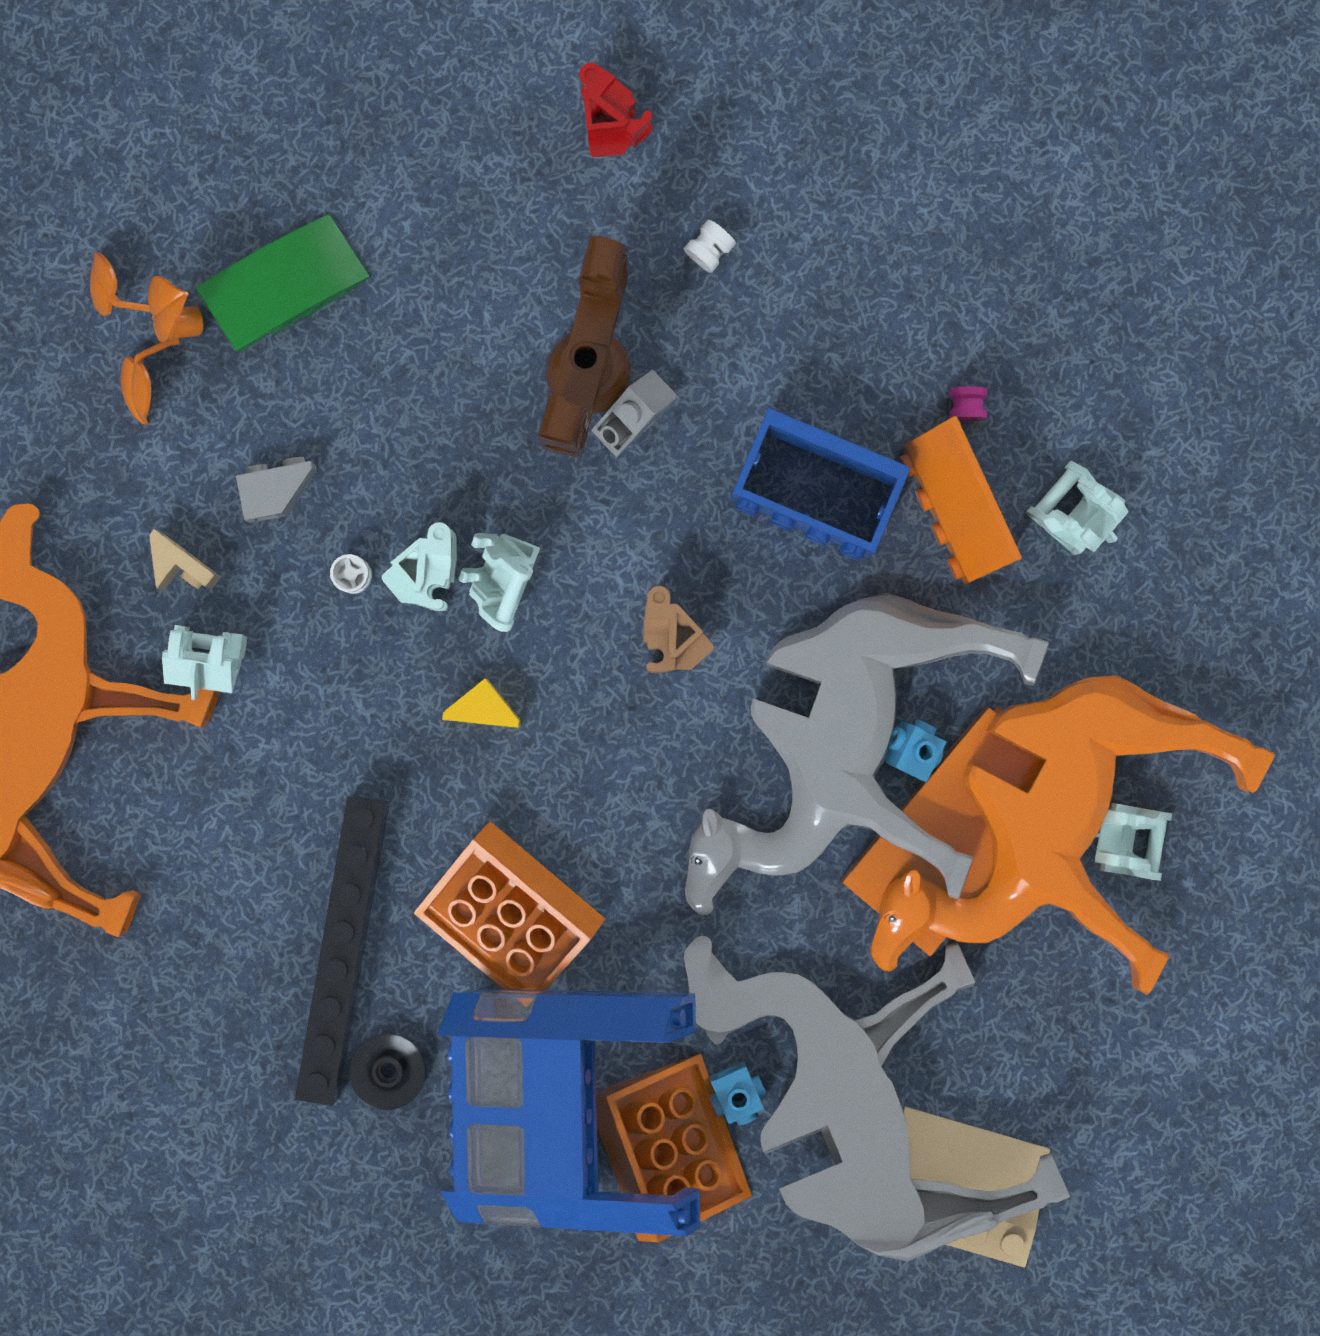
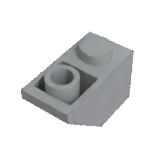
[591,369,678,458]
[236,457,317,523]

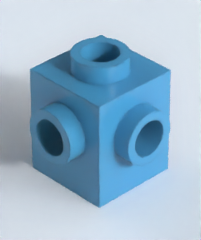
[884,719,946,783]
[709,1061,767,1125]

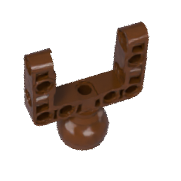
[538,235,631,458]

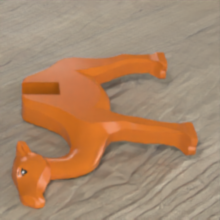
[0,504,221,937]
[870,675,1275,995]

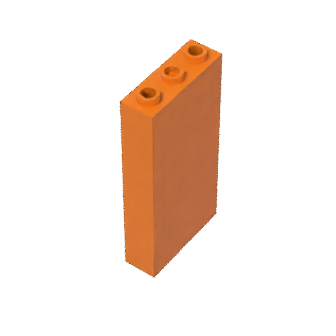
[840,707,1044,956]

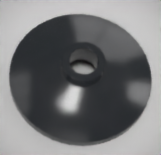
[349,1033,425,1110]

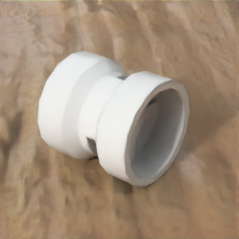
[683,219,736,273]
[330,554,372,594]

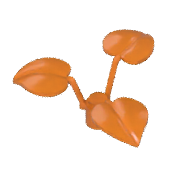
[90,252,203,425]

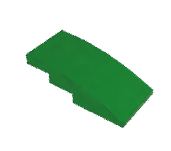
[195,214,370,354]

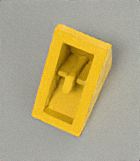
[442,678,521,728]

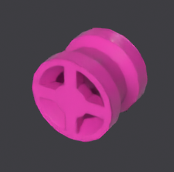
[949,387,987,421]

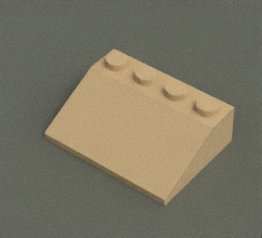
[903,1106,1050,1268]

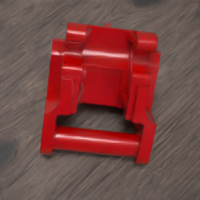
[579,63,652,158]

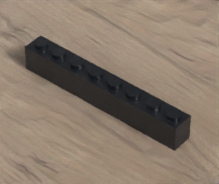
[295,795,390,1106]

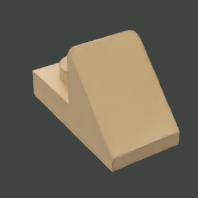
[149,529,221,590]

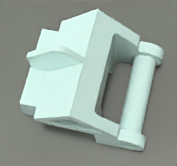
[1026,461,1128,555]
[382,522,457,611]
[458,533,540,632]
[162,625,247,700]
[1094,803,1172,881]

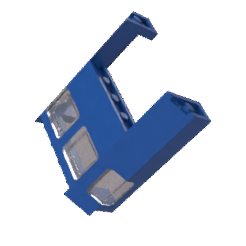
[437,988,700,1236]

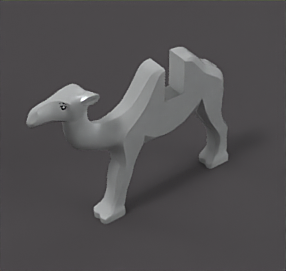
[685,592,1049,915]
[684,936,1070,1262]

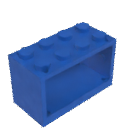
[730,408,911,561]

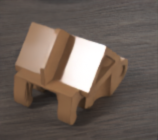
[644,586,714,674]

